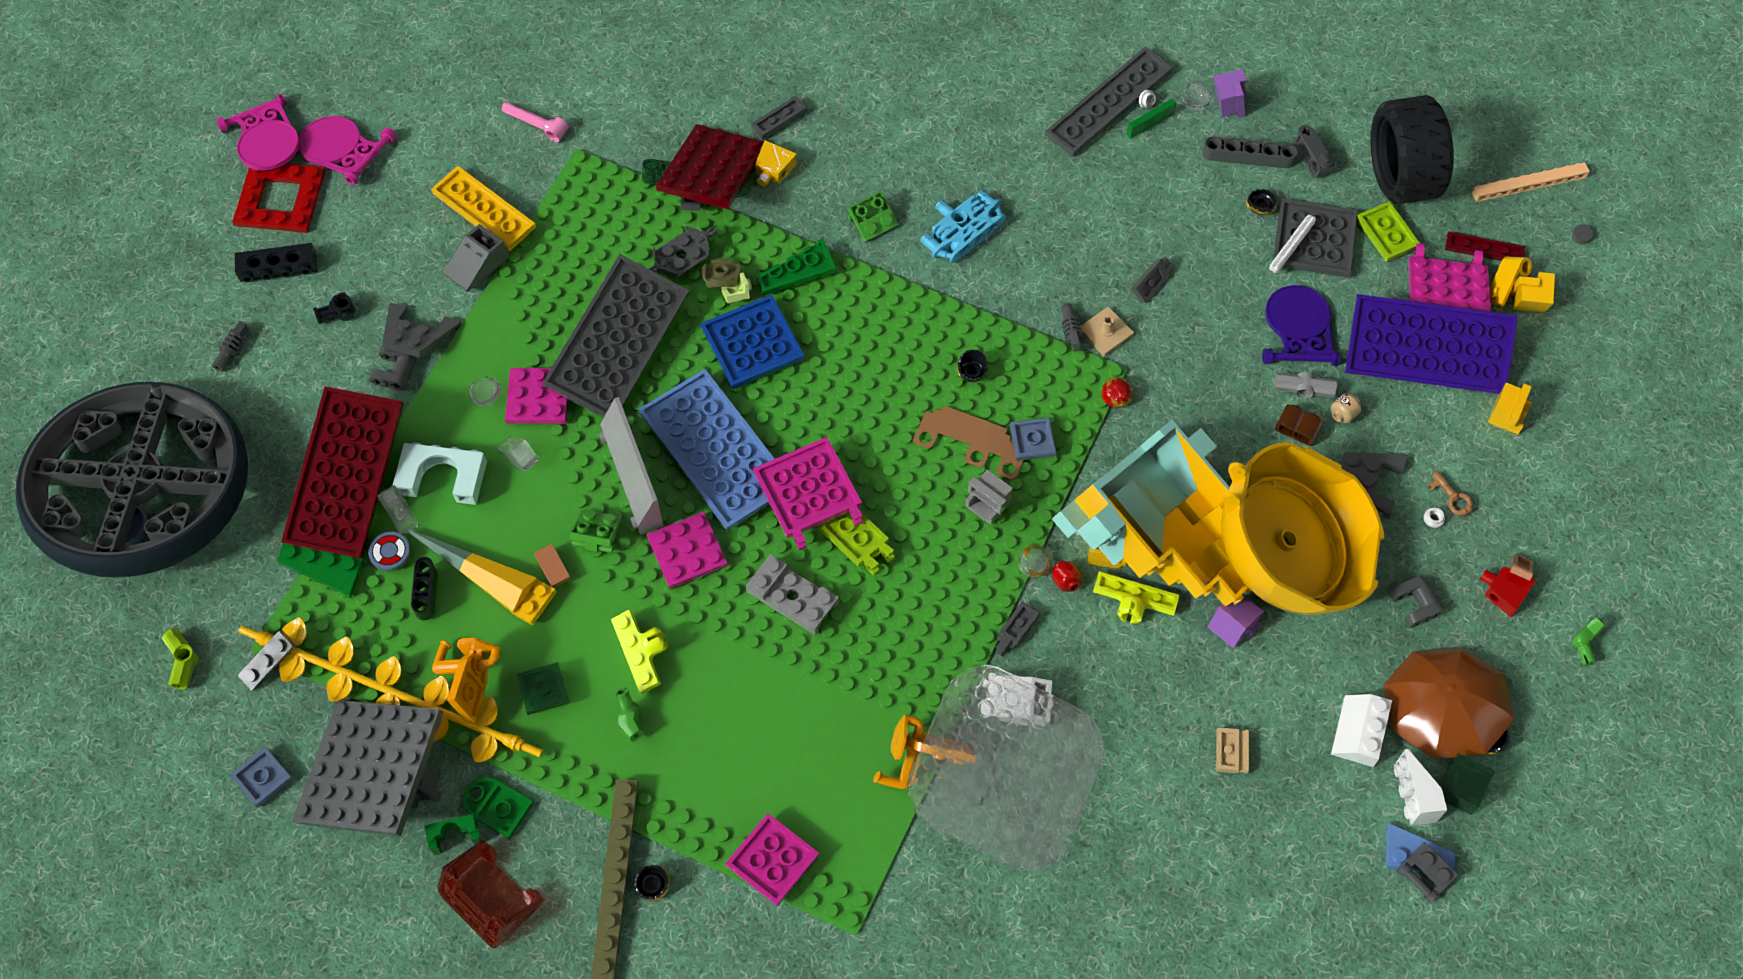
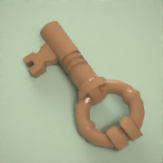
[1427,471,1473,517]

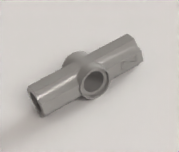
[1274,372,1337,398]

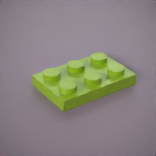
[1356,201,1420,262]

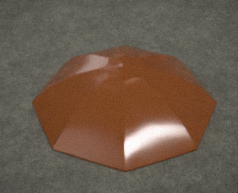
[1383,647,1515,759]

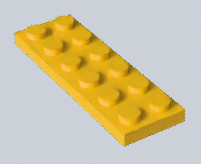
[431,166,537,252]

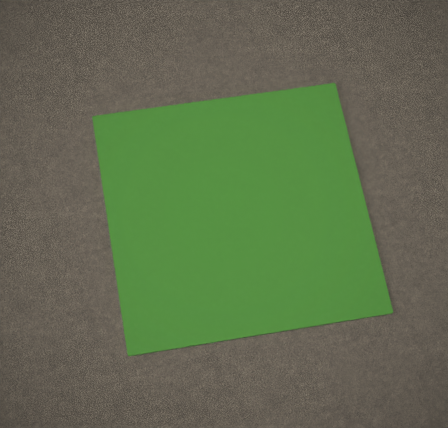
[251,149,1127,935]

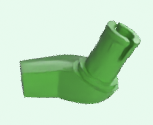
[1572,616,1607,666]
[615,687,642,742]

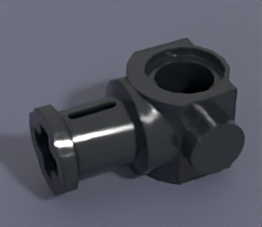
[313,292,355,324]

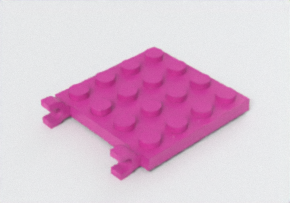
[1408,243,1491,312]
[753,437,863,551]

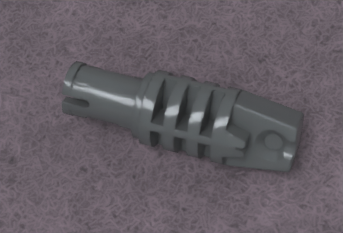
[1061,303,1083,351]
[212,321,248,372]

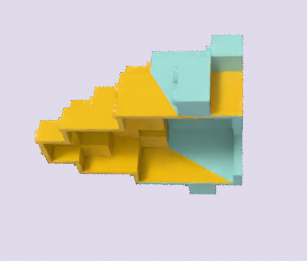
[1052,420,1251,606]

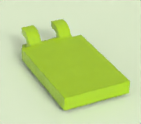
[817,512,895,576]

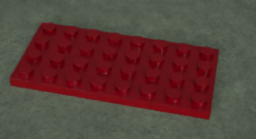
[281,386,404,559]

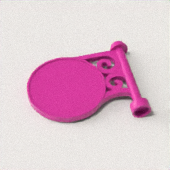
[215,94,300,171]
[299,116,397,185]

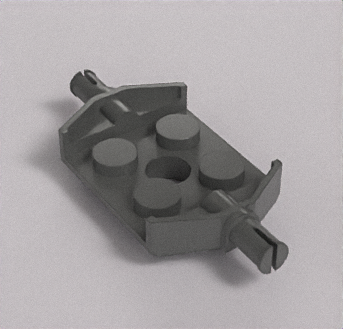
[649,226,718,279]

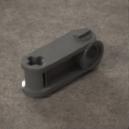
[1293,125,1335,178]

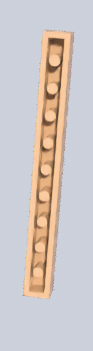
[1472,162,1589,202]

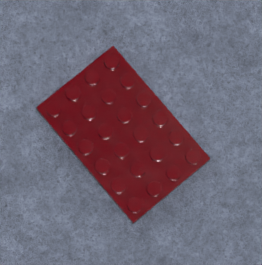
[656,124,764,210]

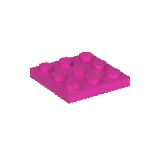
[505,368,568,424]
[646,512,728,589]
[725,813,819,907]

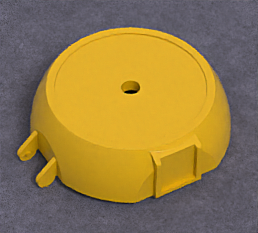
[1221,442,1384,615]

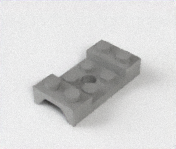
[746,554,839,635]

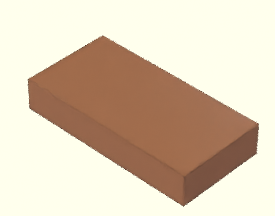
[533,544,571,588]
[1510,554,1534,581]

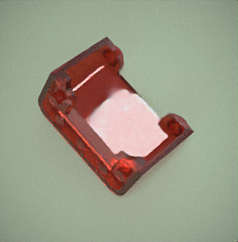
[437,839,543,949]

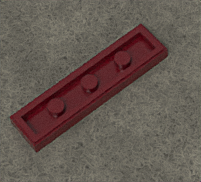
[1445,231,1525,261]

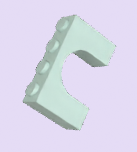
[392,442,487,505]

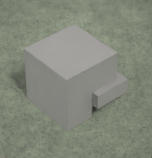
[965,470,1013,525]

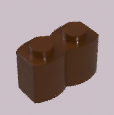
[1275,404,1324,446]

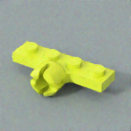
[1093,571,1180,624]
[611,610,668,694]

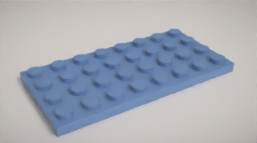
[638,369,775,531]

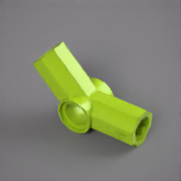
[162,628,199,690]

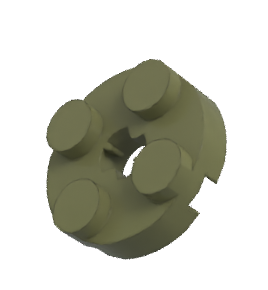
[702,258,741,288]

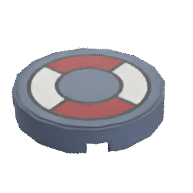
[368,532,411,572]

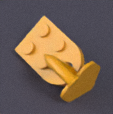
[432,638,502,724]
[873,714,975,789]

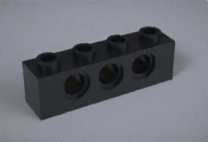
[235,243,317,283]

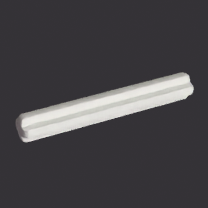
[1269,214,1316,273]

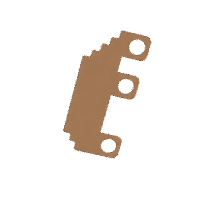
[913,406,1024,479]

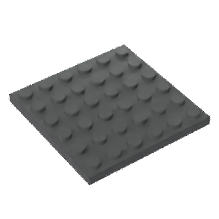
[292,701,444,837]

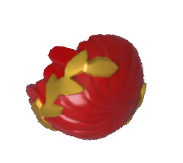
[1101,377,1133,409]

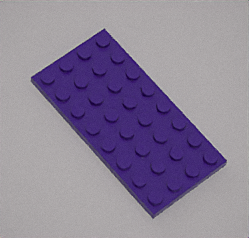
[1345,294,1518,394]

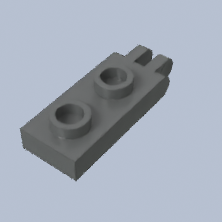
[1131,257,1173,303]

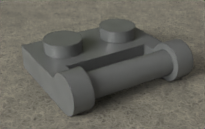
[1397,842,1458,903]

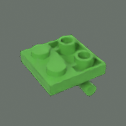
[847,191,899,242]
[570,509,622,553]

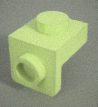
[721,273,752,303]

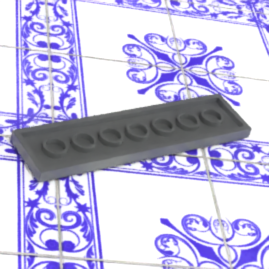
[1045,46,1173,157]

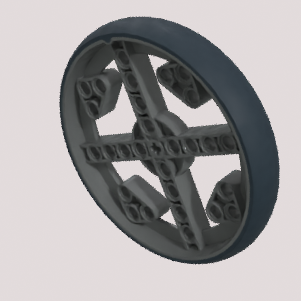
[16,382,248,578]

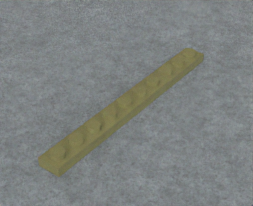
[591,779,639,979]

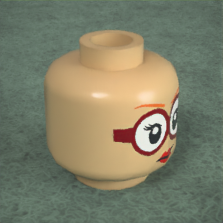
[1331,394,1361,423]

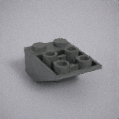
[443,224,510,292]

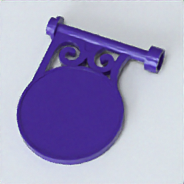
[1262,285,1340,366]

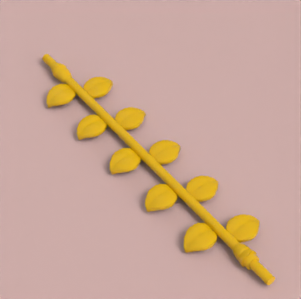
[238,617,543,763]

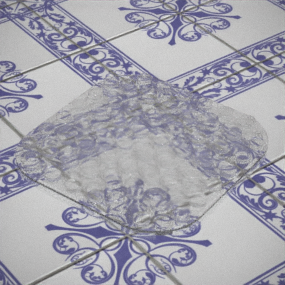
[908,665,1104,872]

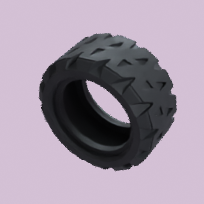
[1370,95,1454,204]

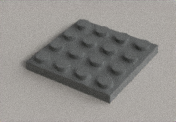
[1273,198,1357,278]

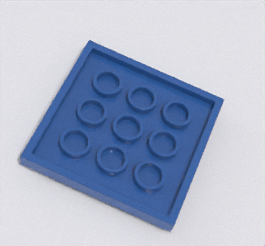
[700,294,804,389]

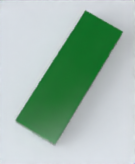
[1126,99,1177,139]

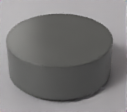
[1572,225,1593,244]

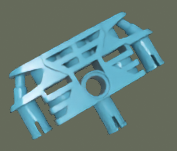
[921,190,1006,263]

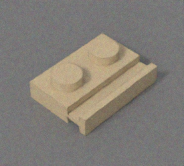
[1216,728,1249,774]

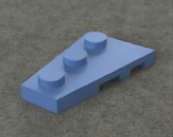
[1386,823,1455,873]

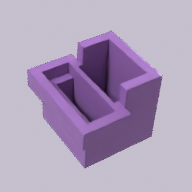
[1213,69,1248,118]
[1207,595,1264,648]

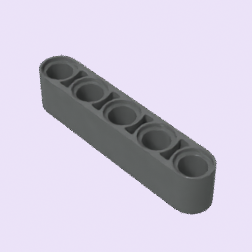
[1203,136,1297,169]

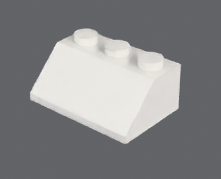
[1331,694,1392,767]

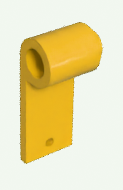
[1489,257,1532,306]

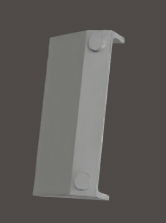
[599,397,664,535]

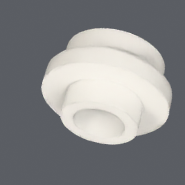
[1139,90,1156,108]
[1424,508,1445,528]

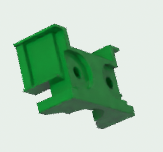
[424,814,482,855]

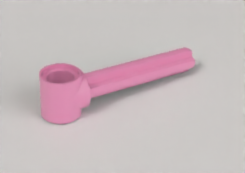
[502,102,569,143]

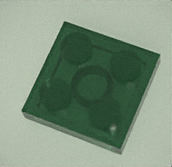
[517,662,569,715]

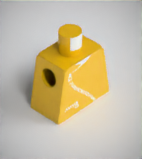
[755,140,797,187]

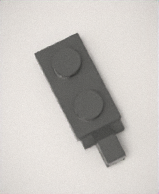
[995,601,1040,656]

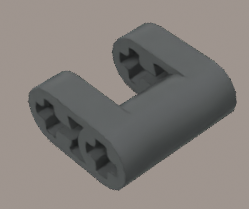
[369,345,417,391]
[1389,575,1445,628]

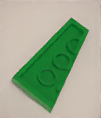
[757,238,836,296]
[277,543,364,598]

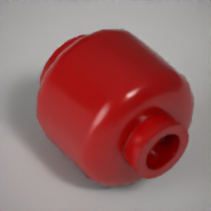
[1051,561,1083,592]

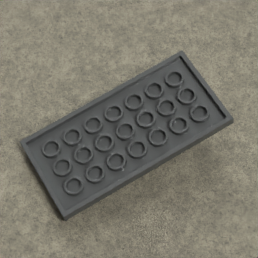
[542,254,689,418]

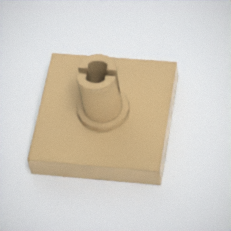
[1081,307,1134,357]

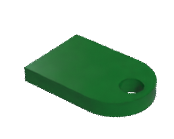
[463,777,534,839]

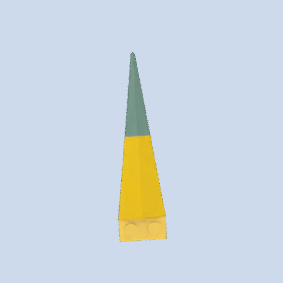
[408,529,557,625]

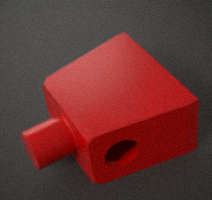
[1480,567,1536,617]

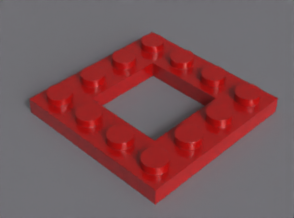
[232,164,326,233]

